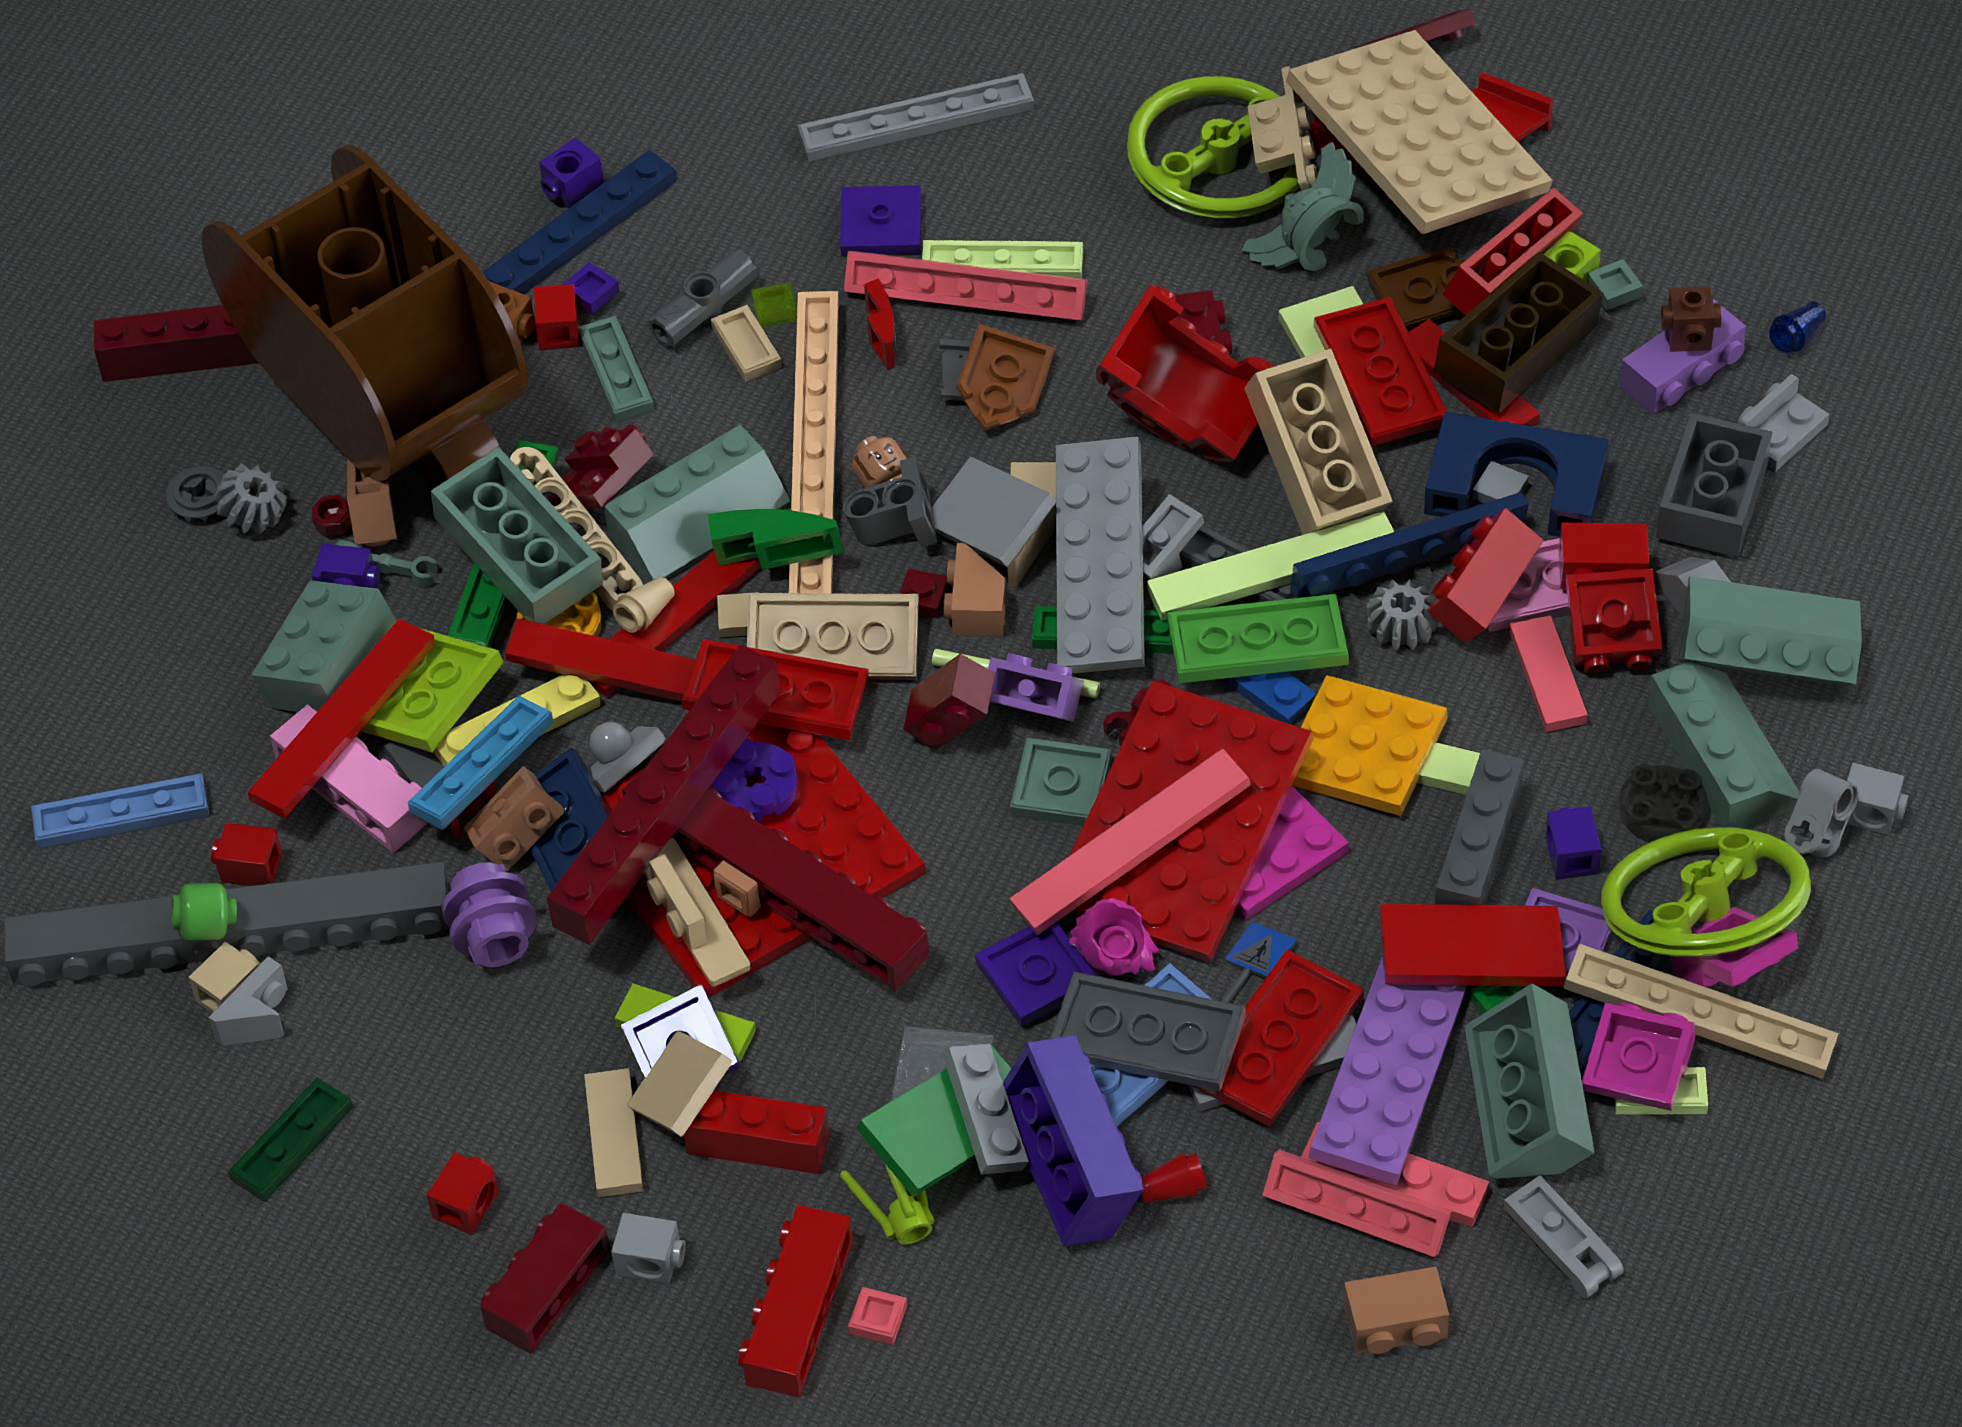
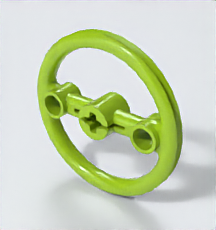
[1127,76,1310,218]
[1601,827,1811,957]

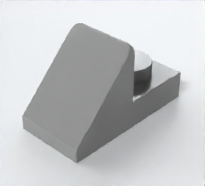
[1142,494,1204,580]
[209,957,288,1046]

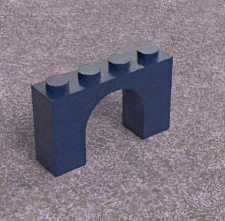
[1424,412,1609,537]

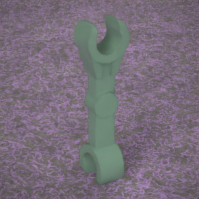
[336,540,438,588]

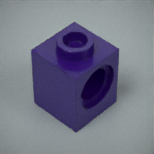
[539,138,604,209]
[1545,806,1601,880]

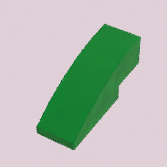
[707,509,844,570]

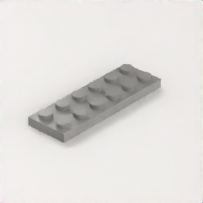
[1056,436,1145,674]

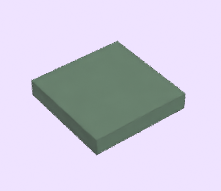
[1010,737,1112,826]

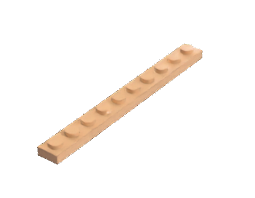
[789,291,839,593]

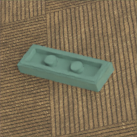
[578,316,654,422]

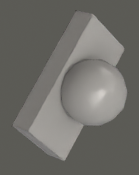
[588,721,666,792]

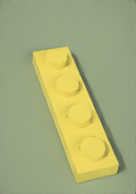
[433,674,600,767]

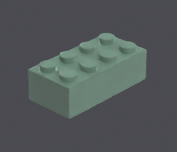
[431,447,603,624]

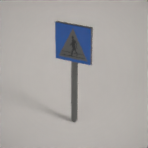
[1221,921,1298,1003]

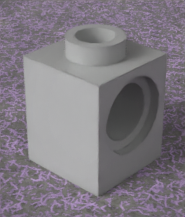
[1847,763,1909,835]
[611,1213,685,1284]

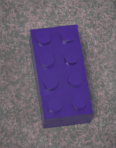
[1003,1035,1144,1247]

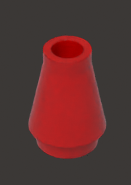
[1141,1152,1208,1204]

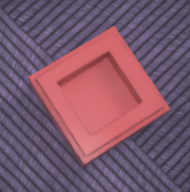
[848,1287,907,1345]

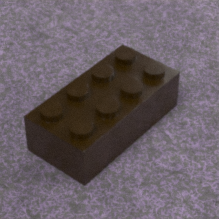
[1433,252,1604,414]

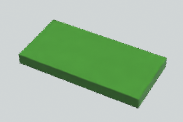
[1167,594,1349,683]

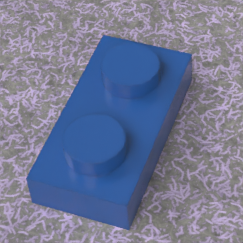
[1225,672,1317,725]

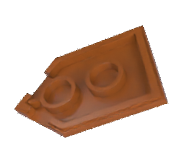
[956,324,1056,431]

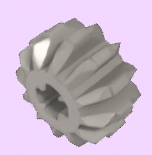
[215,463,287,534]
[1367,579,1438,652]

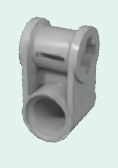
[1784,769,1859,858]

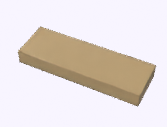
[584,1068,643,1197]

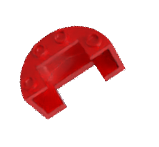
[1096,285,1274,462]

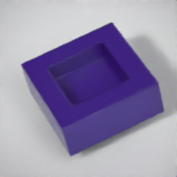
[563,262,620,315]

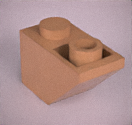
[944,543,1006,637]

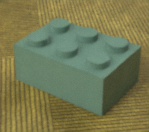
[251,580,397,712]

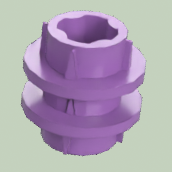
[441,862,537,967]

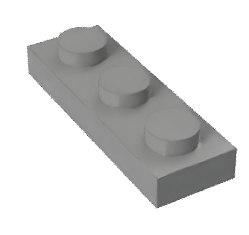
[943,1044,1029,1175]

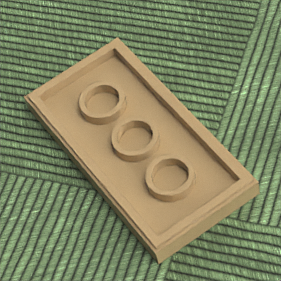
[747,593,919,680]

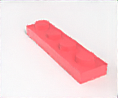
[1301,1122,1489,1228]
[1262,1150,1452,1257]

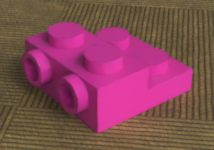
[1670,907,1798,987]
[1582,1003,1695,1111]

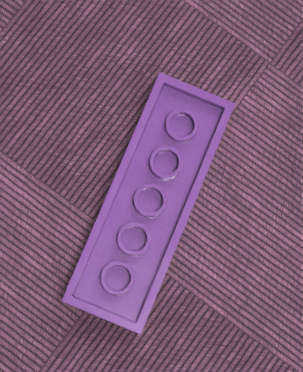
[1309,957,1469,1186]

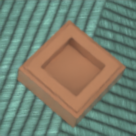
[713,860,761,917]

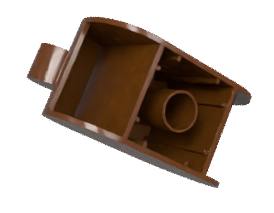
[201,145,528,490]

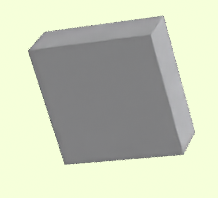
[1472,461,1529,503]

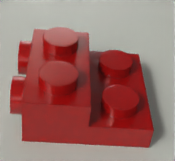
[1566,568,1662,673]

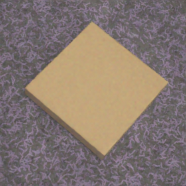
[627,1030,733,1137]

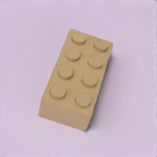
[1244,349,1393,535]

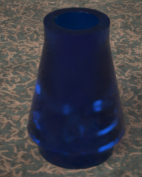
[1769,301,1826,353]

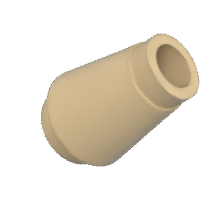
[613,577,675,633]

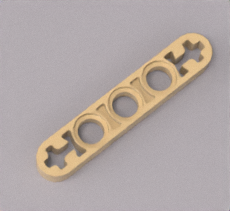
[510,447,643,611]

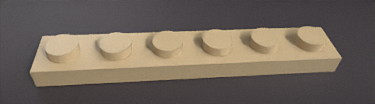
[1564,944,1839,1079]

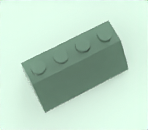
[604,425,791,581]
[1677,576,1862,687]
[1648,661,1799,829]
[1464,983,1595,1179]

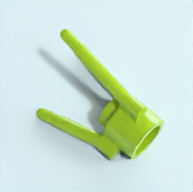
[840,1164,935,1245]

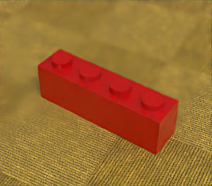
[1443,187,1583,315]
[738,1204,853,1398]

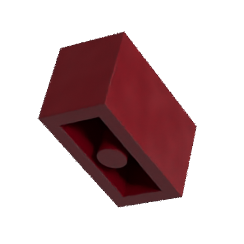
[903,654,995,749]

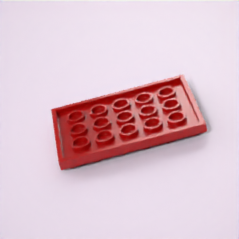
[1068,680,1313,962]

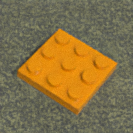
[1292,675,1448,816]

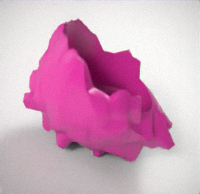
[1069,898,1159,976]

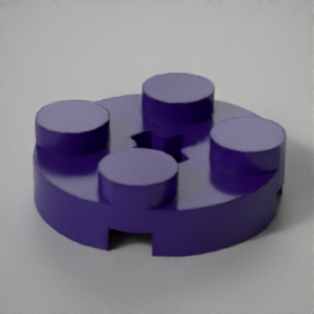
[711,739,798,822]

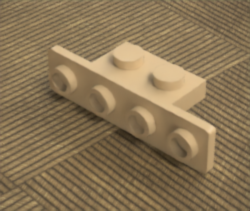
[1248,66,1318,190]
[644,838,750,986]

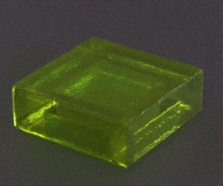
[751,282,797,328]

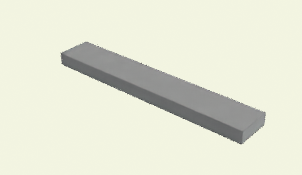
[798,73,1034,162]

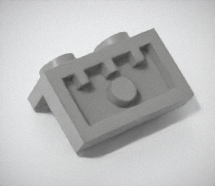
[1737,374,1830,472]

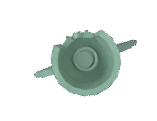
[1242,142,1364,271]

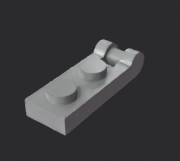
[1504,1175,1624,1298]

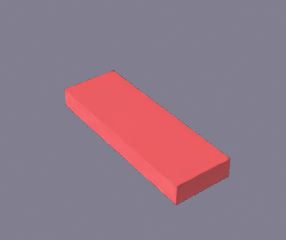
[1509,615,1588,732]

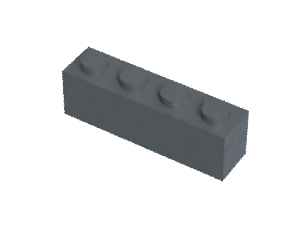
[1435,749,1524,905]

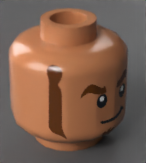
[851,436,908,489]

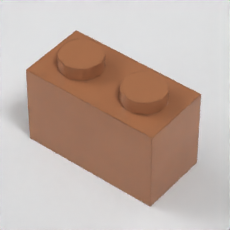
[1344,1267,1449,1354]

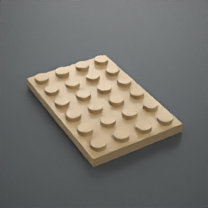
[1286,30,1552,234]

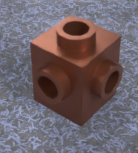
[1661,287,1722,352]

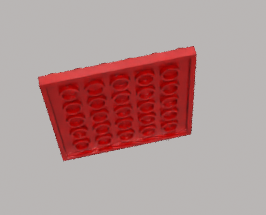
[600,723,925,997]

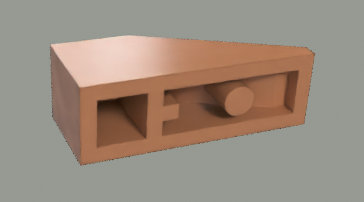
[347,458,397,547]

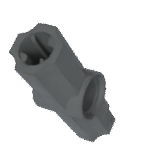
[648,249,758,347]

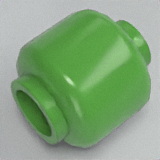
[171,883,237,940]

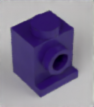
[312,543,380,589]

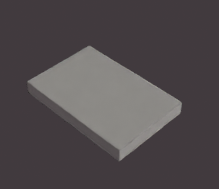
[932,456,1057,567]

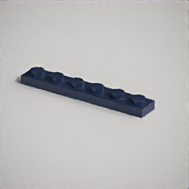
[482,150,677,294]
[1290,492,1529,598]

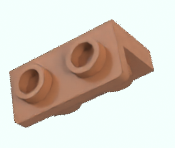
[464,766,564,871]

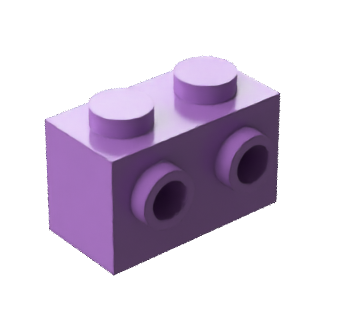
[988,653,1084,722]

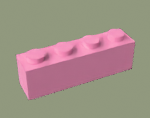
[270,704,428,853]

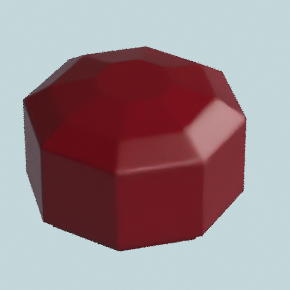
[312,494,352,537]

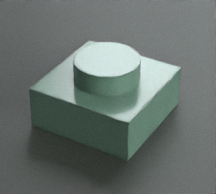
[1587,259,1643,311]

